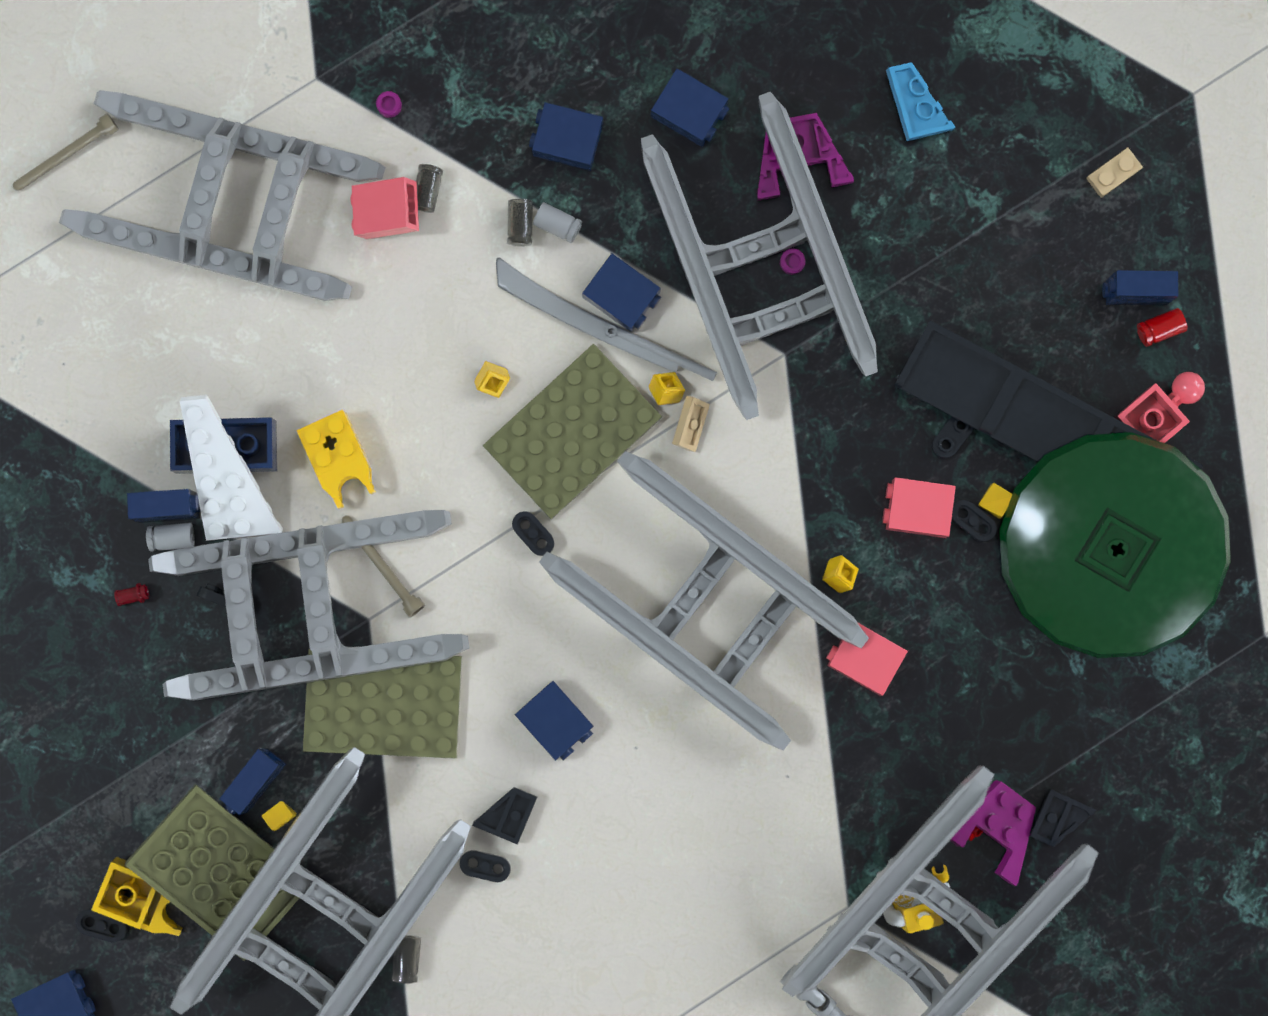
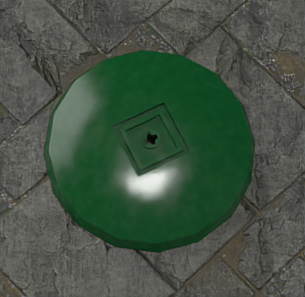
[1000,432,1231,658]

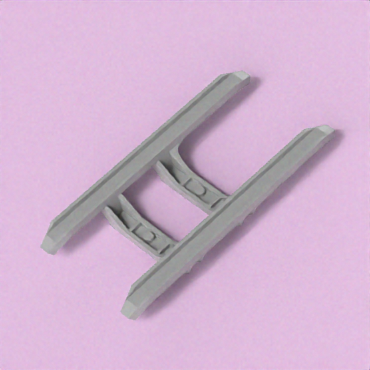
[59,90,385,301]
[641,92,878,420]
[539,451,869,751]
[148,510,469,701]
[170,747,471,1016]
[782,766,1098,1016]

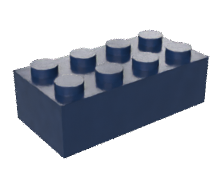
[170,417,277,474]

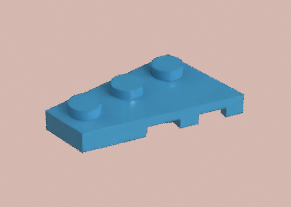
[886,62,956,141]

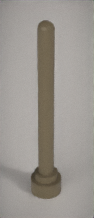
[13,113,119,191]
[342,515,425,618]

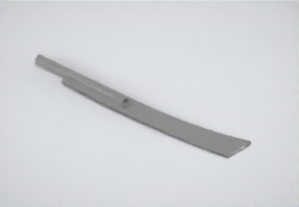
[496,257,717,381]

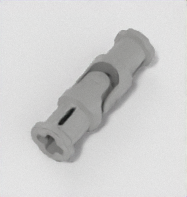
[780,965,850,1016]

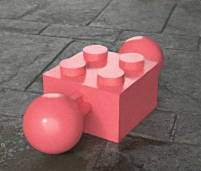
[1114,372,1205,443]

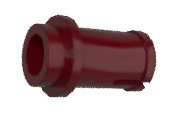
[114,583,149,606]

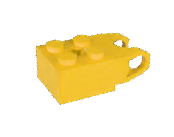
[296,409,376,509]
[92,857,183,936]

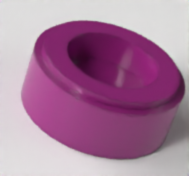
[376,91,402,118]
[780,249,805,275]

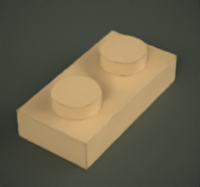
[1086,148,1143,198]
[672,396,710,452]

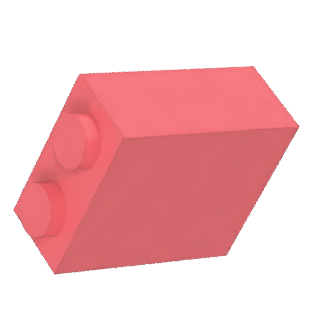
[350,177,419,239]
[882,478,956,538]
[826,622,908,696]

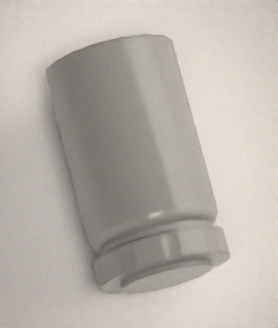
[533,202,582,243]
[146,523,195,552]

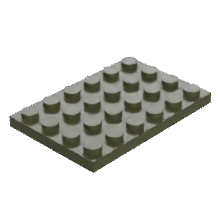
[482,343,662,520]
[303,649,462,758]
[125,784,299,961]

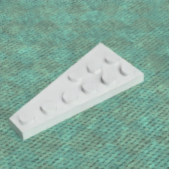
[180,395,283,541]

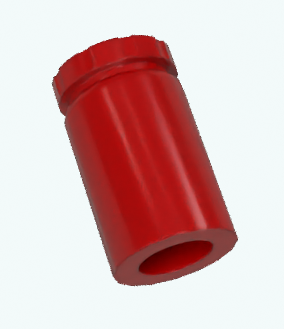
[1137,308,1187,347]

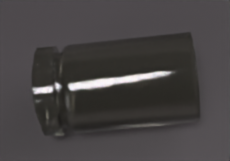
[416,164,443,213]
[507,199,533,246]
[392,935,421,984]

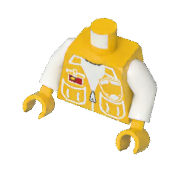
[883,864,950,933]

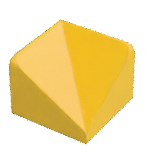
[474,361,510,398]
[649,372,685,405]
[978,483,1012,519]
[822,555,859,593]
[262,801,297,831]

